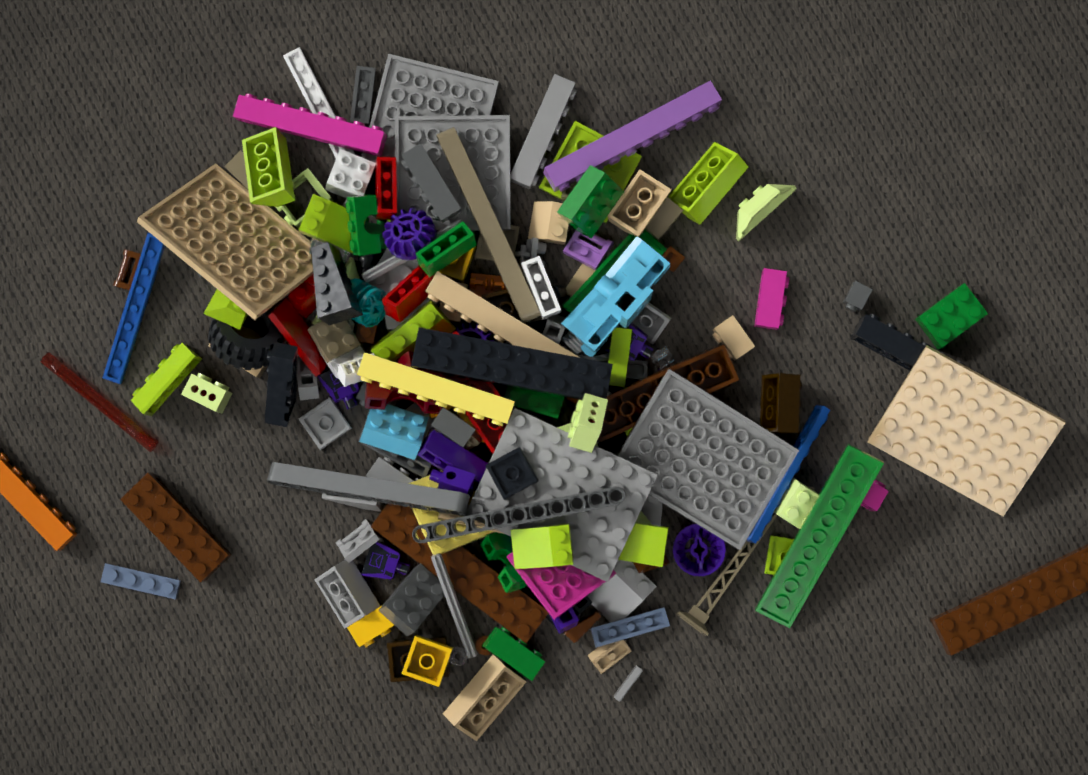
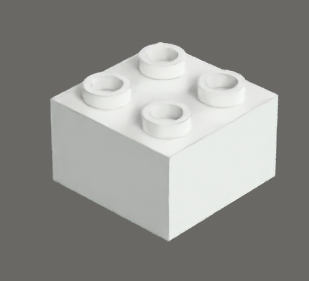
[325,149,376,198]

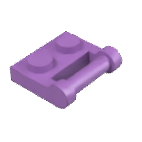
[563,231,614,271]

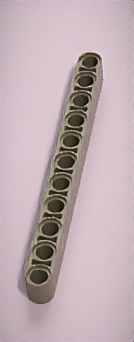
[436,127,541,323]

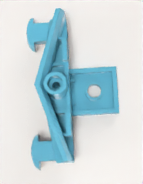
[561,236,670,357]

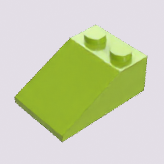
[299,194,367,254]
[511,523,574,569]

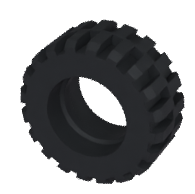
[208,306,284,370]

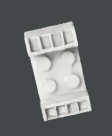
[317,319,375,387]

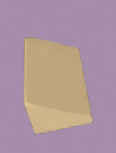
[588,640,632,674]

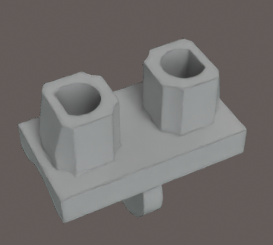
[514,238,547,267]

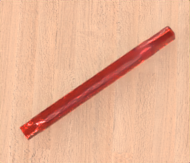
[41,352,159,453]

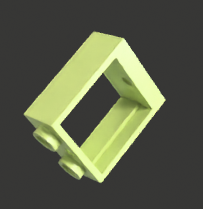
[276,168,333,229]

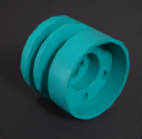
[351,278,387,327]

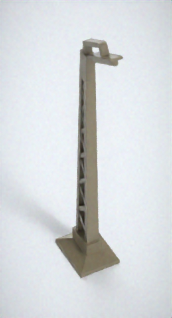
[676,486,814,636]

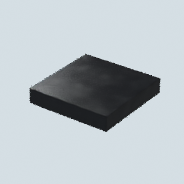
[485,447,539,500]

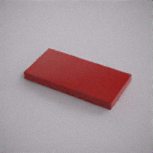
[268,298,327,377]

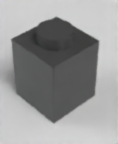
[843,281,873,312]

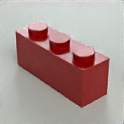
[375,157,397,220]
[382,266,435,323]

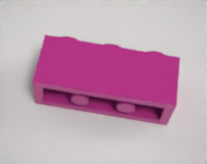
[754,268,789,330]

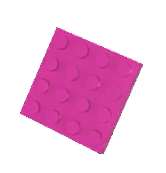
[507,552,616,620]

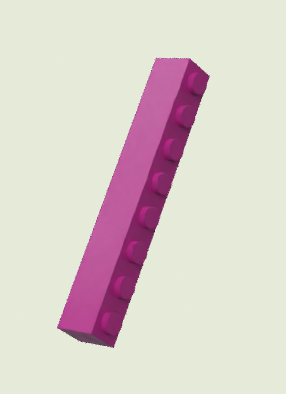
[233,94,387,157]

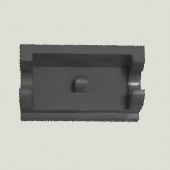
[431,407,476,448]

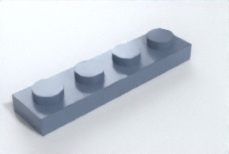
[101,563,181,599]
[590,608,670,648]

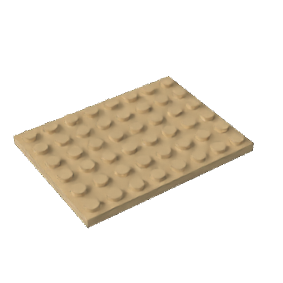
[137,163,316,320]
[868,345,1066,517]

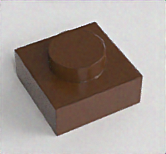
[662,246,685,273]

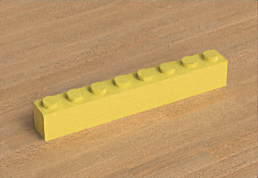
[357,352,515,426]

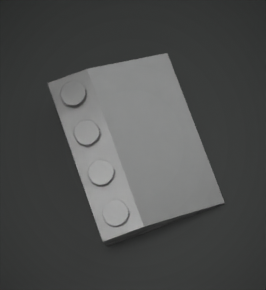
[588,560,657,623]

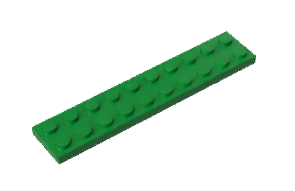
[755,443,884,628]

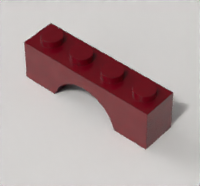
[365,380,443,414]

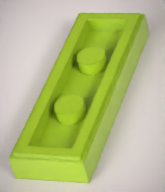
[608,327,632,387]

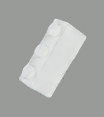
[521,256,561,320]

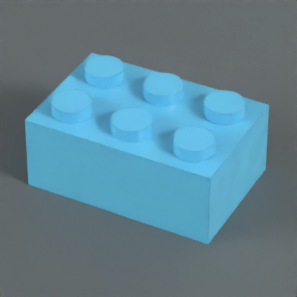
[359,404,429,460]

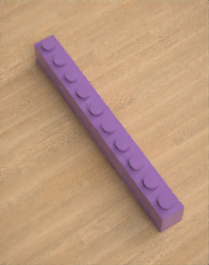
[543,80,722,192]

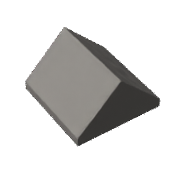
[632,302,671,344]

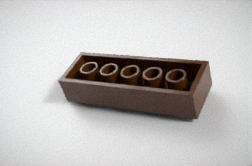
[120,472,232,583]

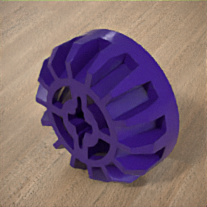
[383,208,437,260]
[672,524,725,576]

